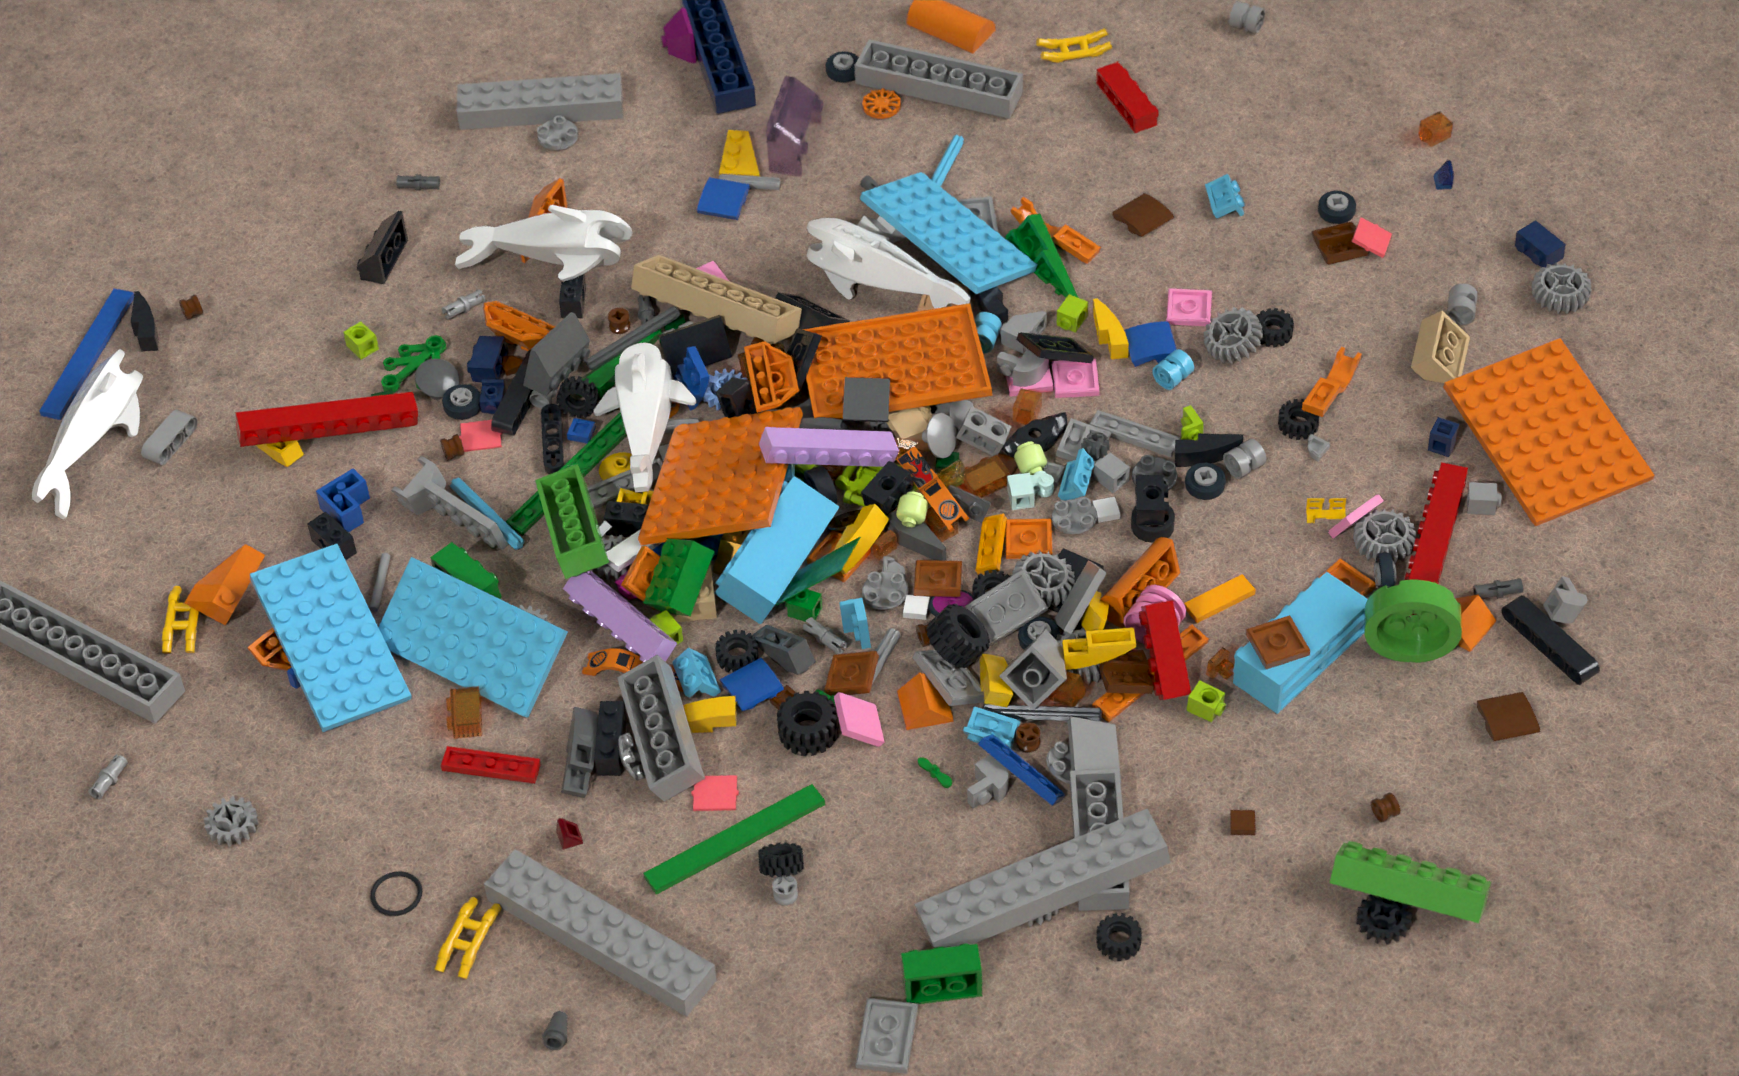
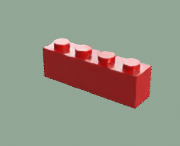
[1096,61,1159,133]
[1139,600,1191,700]

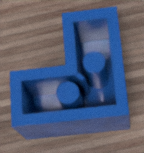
[316,468,370,532]

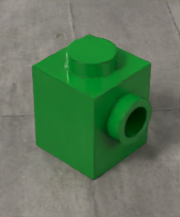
[785,589,823,622]

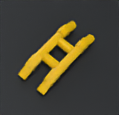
[1036,28,1113,63]
[162,585,199,654]
[434,897,501,979]

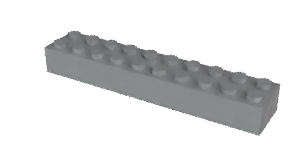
[0,581,185,724]
[915,809,1170,949]
[484,849,717,1017]

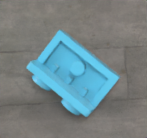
[1058,448,1094,501]
[963,706,1021,749]

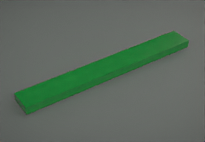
[505,411,627,536]
[643,784,825,895]

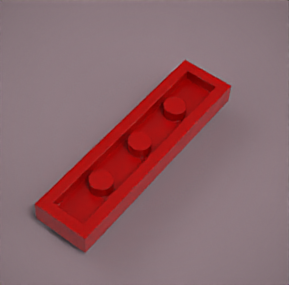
[441,746,541,784]

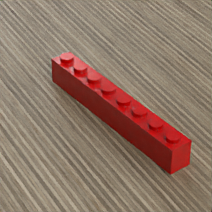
[235,392,418,447]
[1404,462,1468,615]

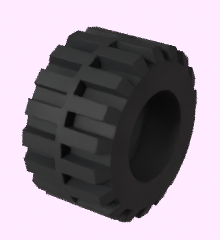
[926,604,990,668]
[777,691,838,756]

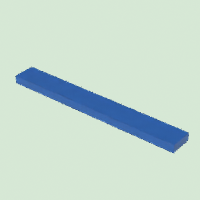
[39,288,134,420]

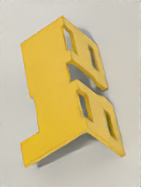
[1306,498,1346,523]

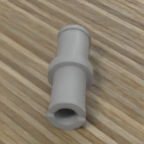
[442,289,485,320]
[803,617,847,654]
[88,754,128,800]

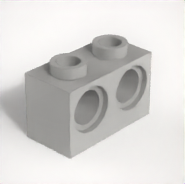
[956,406,1012,457]

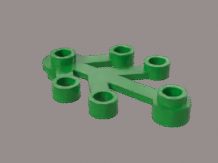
[381,335,446,393]

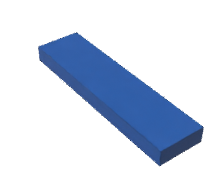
[978,734,1065,806]

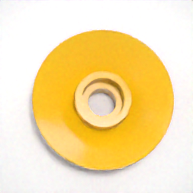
[599,452,632,481]

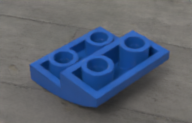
[697,177,750,220]
[1124,322,1177,367]
[674,346,710,410]
[720,658,784,711]

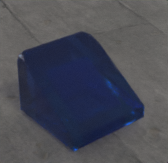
[1433,160,1454,190]

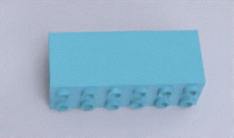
[714,476,839,624]
[1233,572,1368,714]

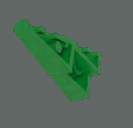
[1004,214,1078,298]
[576,329,662,400]

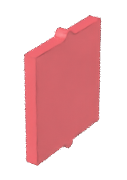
[1352,217,1392,258]
[459,420,503,452]
[691,775,739,811]

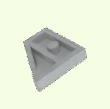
[1056,418,1111,461]

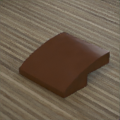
[1112,193,1174,237]
[1312,222,1368,265]
[1099,650,1154,694]
[1477,692,1540,741]

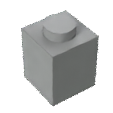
[1094,453,1130,493]
[1467,482,1501,515]

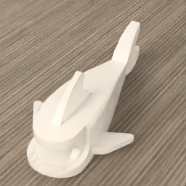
[455,205,632,281]
[807,218,971,309]
[594,343,696,493]
[32,349,143,519]

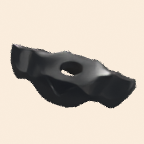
[1002,412,1068,458]

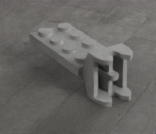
[391,456,508,550]

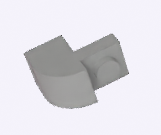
[997,349,1049,387]
[1543,576,1587,623]
[967,755,1008,809]

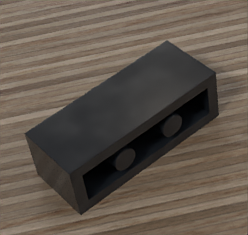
[594,701,627,776]

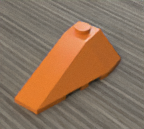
[521,178,568,263]
[185,544,265,625]

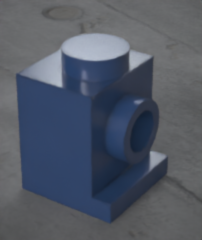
[480,379,506,414]
[1427,417,1459,457]

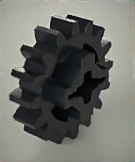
[1356,894,1412,945]

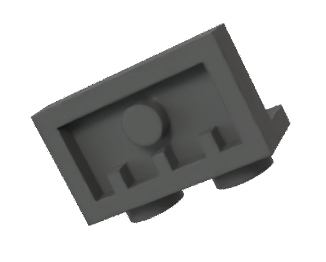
[946,485,991,523]

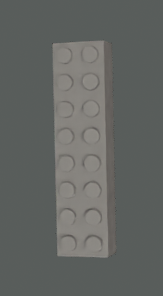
[855,39,1023,119]
[457,73,623,130]

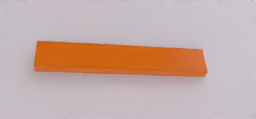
[1092,624,1209,723]

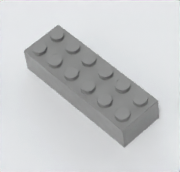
[617,655,705,801]
[1070,769,1130,911]

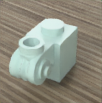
[1007,471,1054,510]

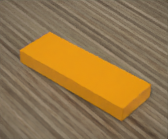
[975,513,1007,575]
[1184,574,1256,623]

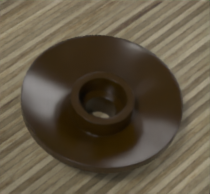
[827,510,861,531]

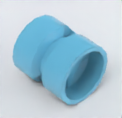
[974,312,1002,354]
[1152,349,1194,390]

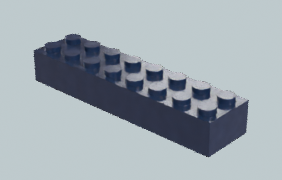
[680,0,756,114]

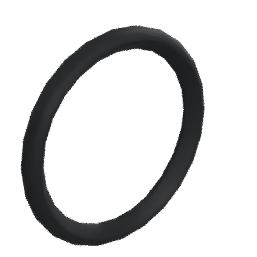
[370,871,423,916]

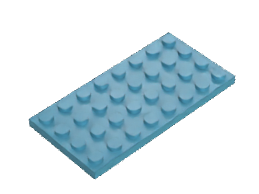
[860,172,1037,294]
[250,544,412,732]
[378,557,568,718]

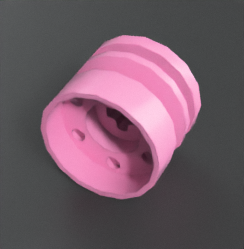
[1124,585,1186,645]

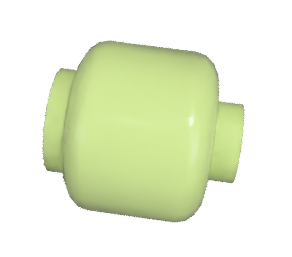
[1014,442,1047,475]
[896,491,928,528]

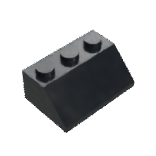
[357,211,408,285]
[775,292,850,329]

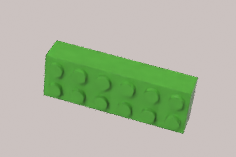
[535,464,609,579]
[1330,841,1491,923]

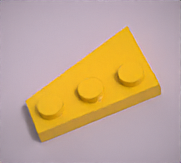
[719,130,760,176]

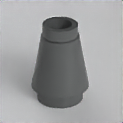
[542,1011,568,1050]

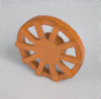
[862,88,901,119]

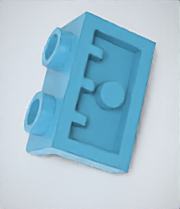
[1205,174,1245,219]
[839,598,871,649]
[672,648,721,698]

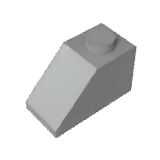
[1000,311,1047,354]

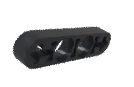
[541,404,564,474]

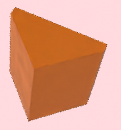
[1456,595,1496,652]
[897,672,953,730]

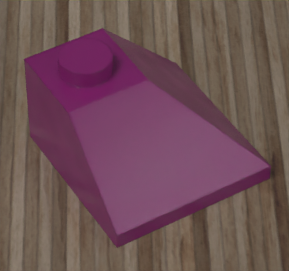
[661,7,696,64]

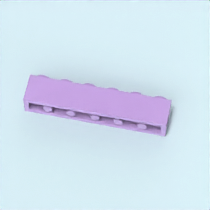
[759,427,899,467]
[563,570,678,662]

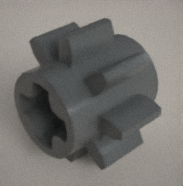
[1081,433,1110,461]

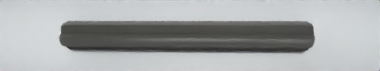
[585,307,680,370]

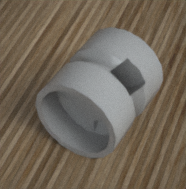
[1229,1,1265,34]
[1446,284,1478,325]
[1223,439,1267,479]

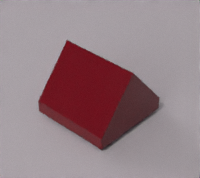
[556,818,583,850]

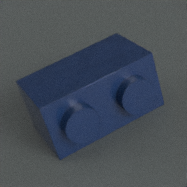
[1514,220,1566,268]
[467,336,509,383]

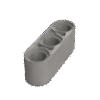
[141,409,198,465]

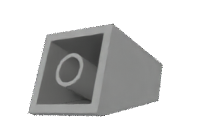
[1000,629,1067,710]

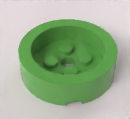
[1364,580,1462,663]

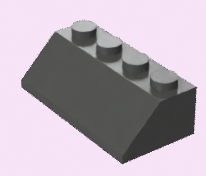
[523,312,590,396]

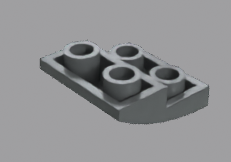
[843,377,890,422]

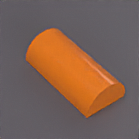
[907,0,996,53]
[1100,537,1180,628]

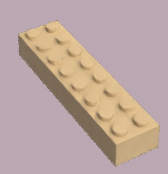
[631,255,801,344]

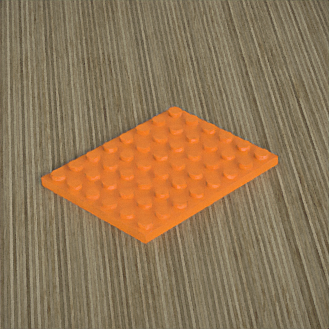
[802,303,992,419]
[1443,338,1655,526]
[638,407,803,545]

